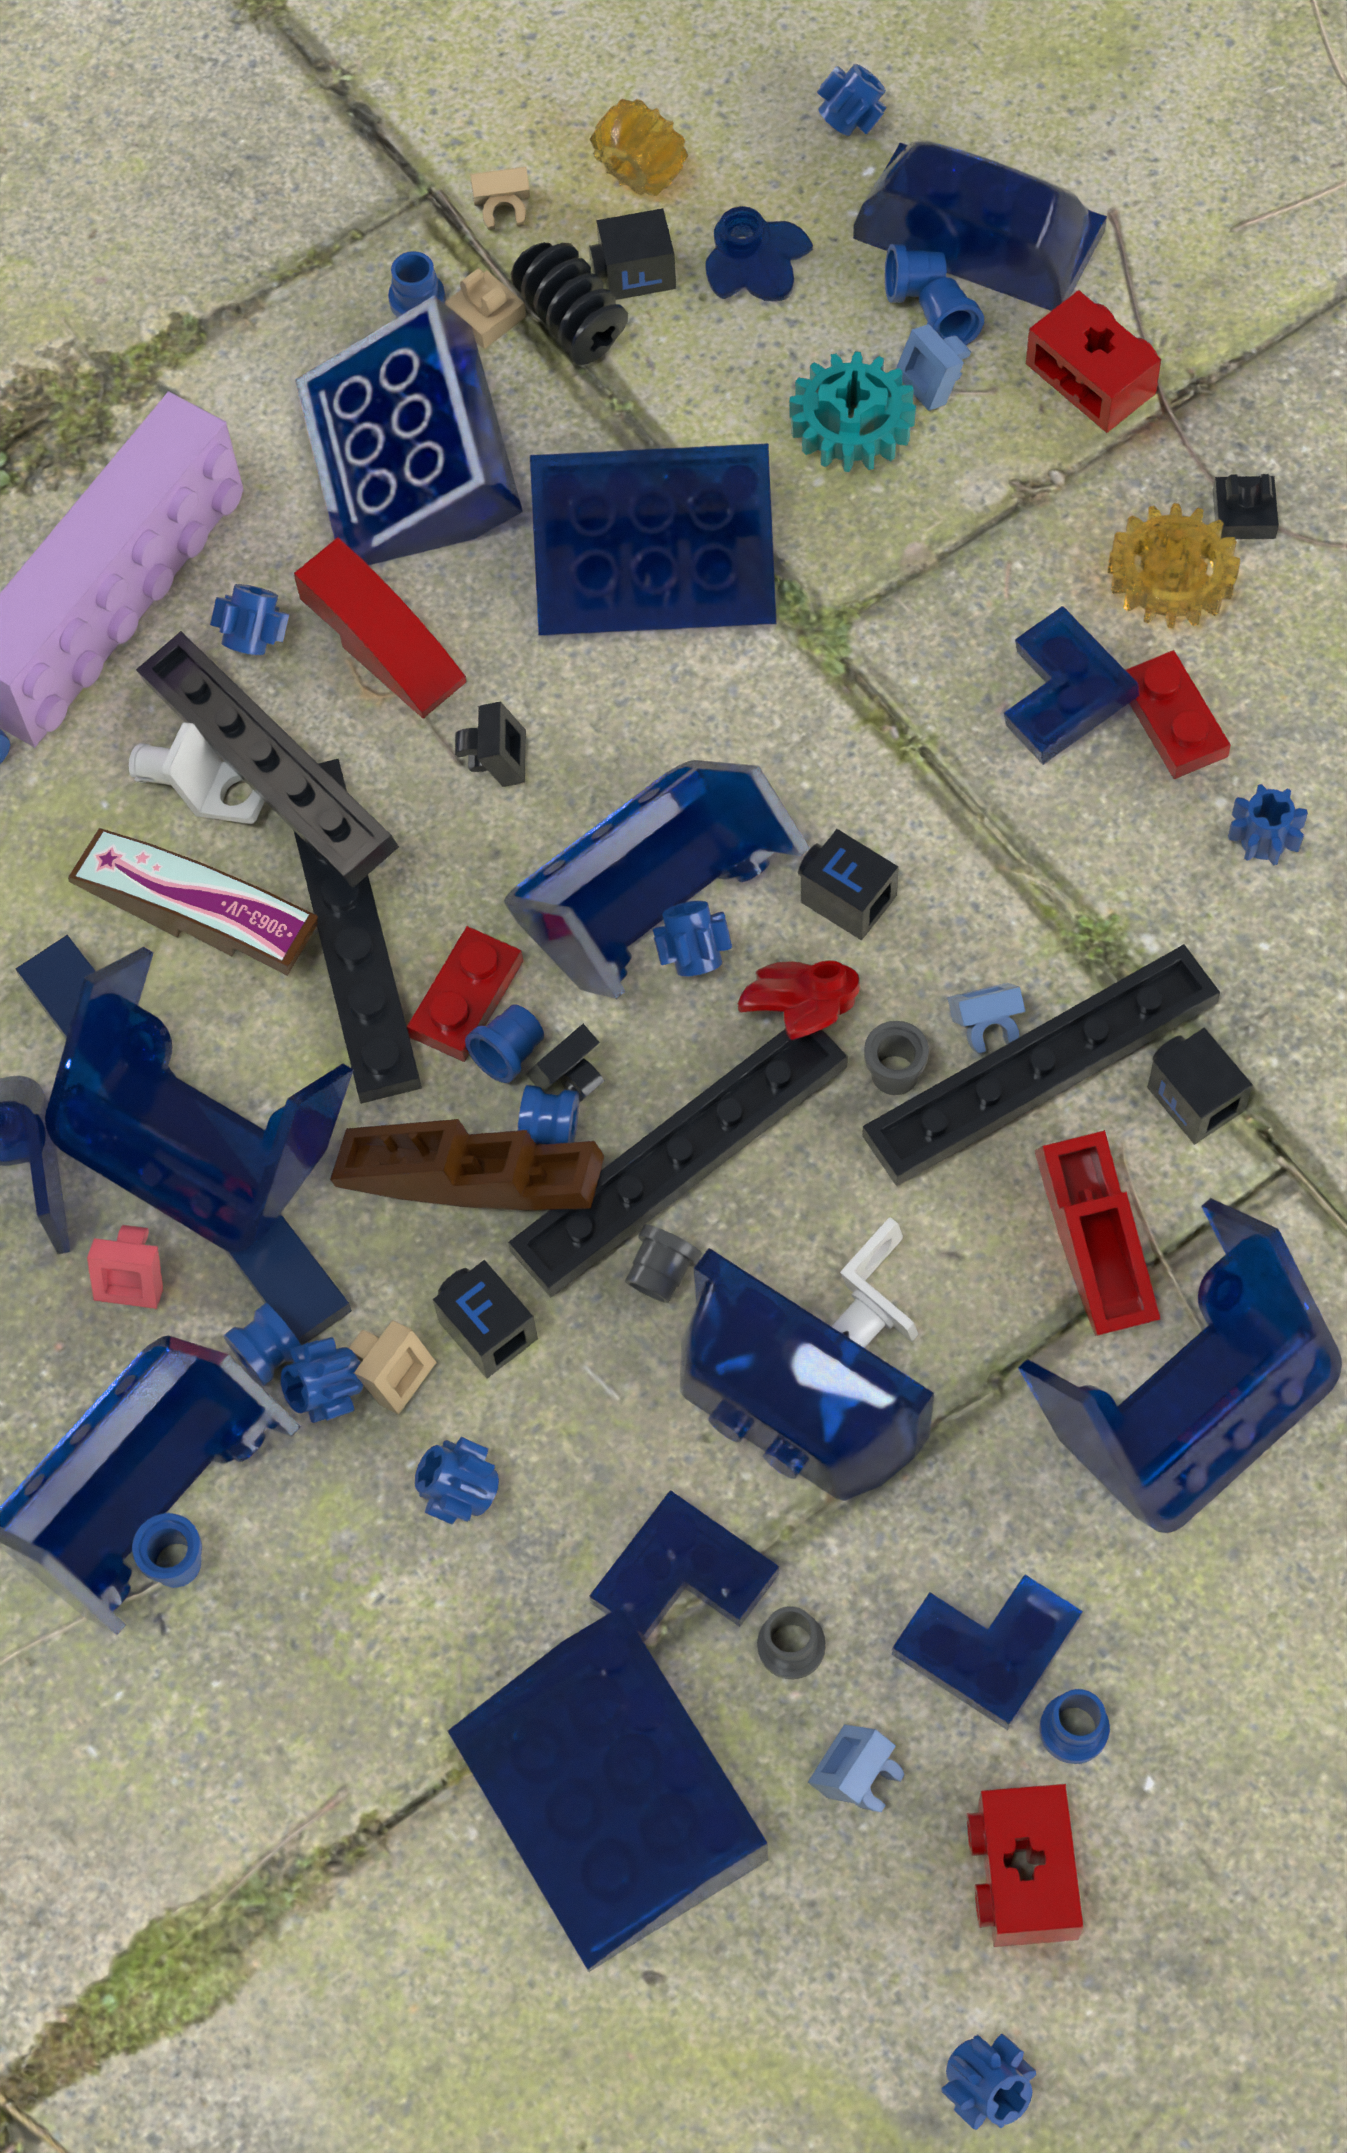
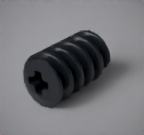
[510,242,628,365]

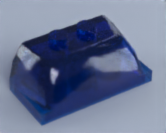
[853,140,1107,311]
[680,1248,934,1501]

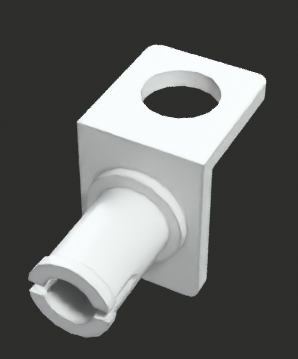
[129,722,265,824]
[816,1217,919,1370]

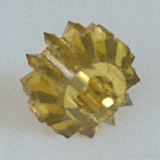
[590,99,688,196]

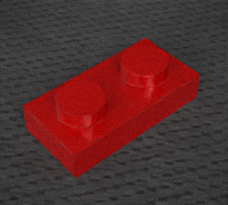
[1118,650,1231,779]
[407,926,523,1062]

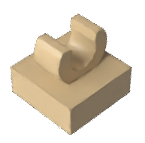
[470,167,530,230]
[445,268,526,349]
[349,1320,436,1415]

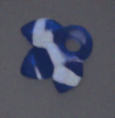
[705,206,813,302]

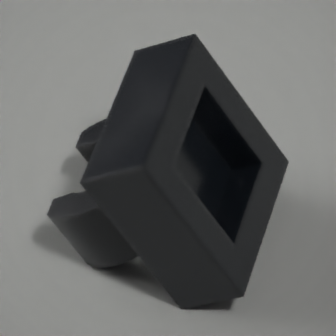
[1213,474,1279,540]
[455,701,526,787]
[526,1023,605,1103]

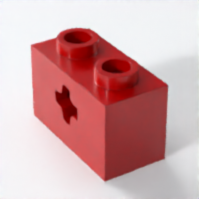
[1025,290,1162,433]
[967,1784,1084,1947]

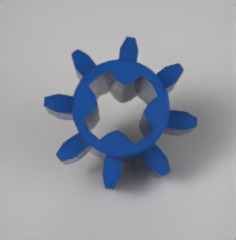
[817,64,887,136]
[210,584,289,655]
[1228,784,1308,865]
[653,901,732,976]
[281,1337,364,1423]
[415,1437,499,1524]
[941,2034,1036,2130]

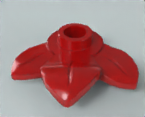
[737,960,860,1040]

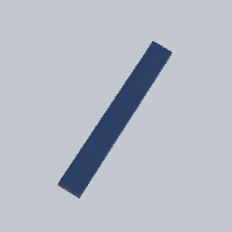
[15,934,352,1345]

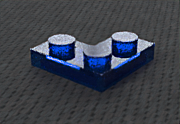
[1004,606,1139,765]
[589,1490,780,1642]
[892,1574,1083,1731]

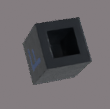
[589,208,676,300]
[798,829,899,941]
[1147,1027,1253,1145]
[432,1259,538,1379]

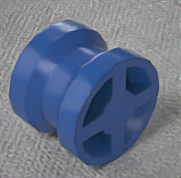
[518,1085,579,1145]
[223,1303,301,1387]

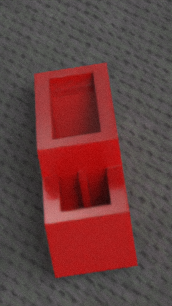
[294,537,467,719]
[1034,1130,1161,1336]

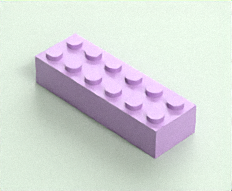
[0,391,244,748]

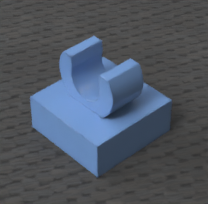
[896,324,971,411]
[947,982,1026,1053]
[808,1724,904,1812]

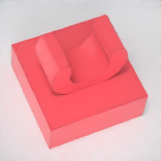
[87,1225,163,1309]

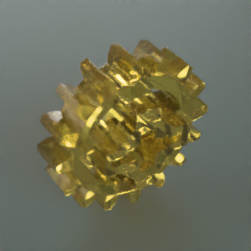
[1107,503,1240,628]

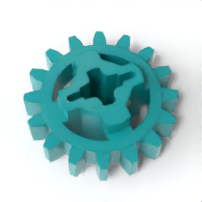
[789,351,916,472]

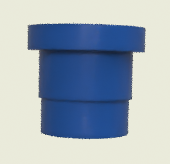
[884,244,947,303]
[388,251,446,324]
[919,277,984,345]
[465,1004,545,1083]
[132,1513,202,1588]
[1039,1689,1110,1764]

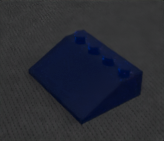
[295,296,523,565]
[530,443,777,636]
[448,1606,769,1972]

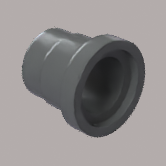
[864,1021,929,1095]
[625,1224,702,1303]
[757,1606,826,1680]

